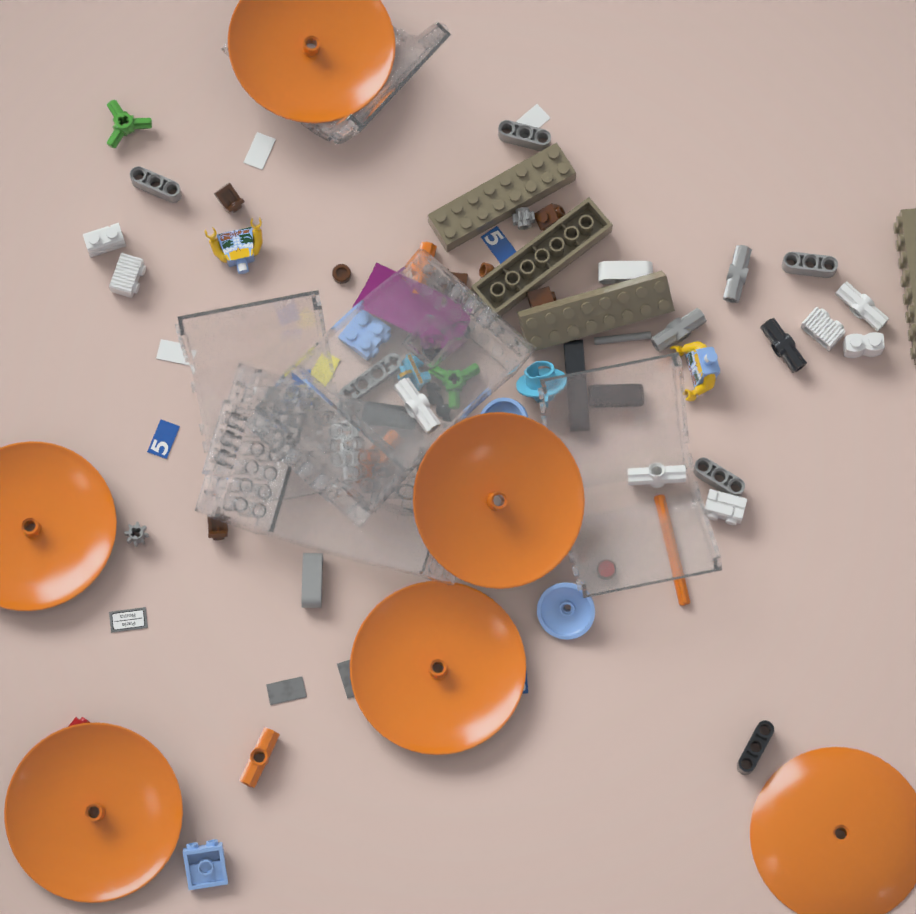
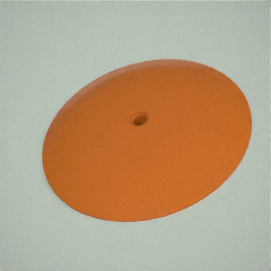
[228,0,395,123]
[413,412,585,589]
[0,441,117,611]
[350,581,526,755]
[4,722,183,903]
[750,747,916,914]

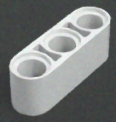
[598,261,653,284]

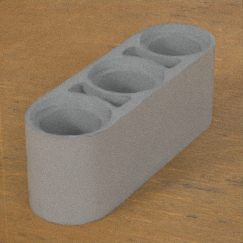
[498,120,551,151]
[130,166,182,203]
[782,252,838,278]
[693,457,745,497]
[301,553,323,608]

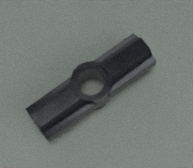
[760,318,807,373]

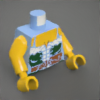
[204,217,263,274]
[670,341,720,401]

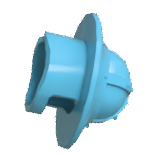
[516,361,567,403]

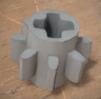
[512,207,535,230]
[124,522,149,547]

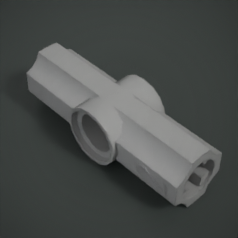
[723,245,752,303]
[651,308,707,353]

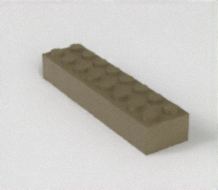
[428,142,576,252]
[471,197,613,321]
[893,208,916,365]
[517,270,675,353]

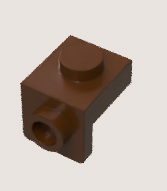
[214,183,245,213]
[534,203,566,231]
[207,510,228,540]

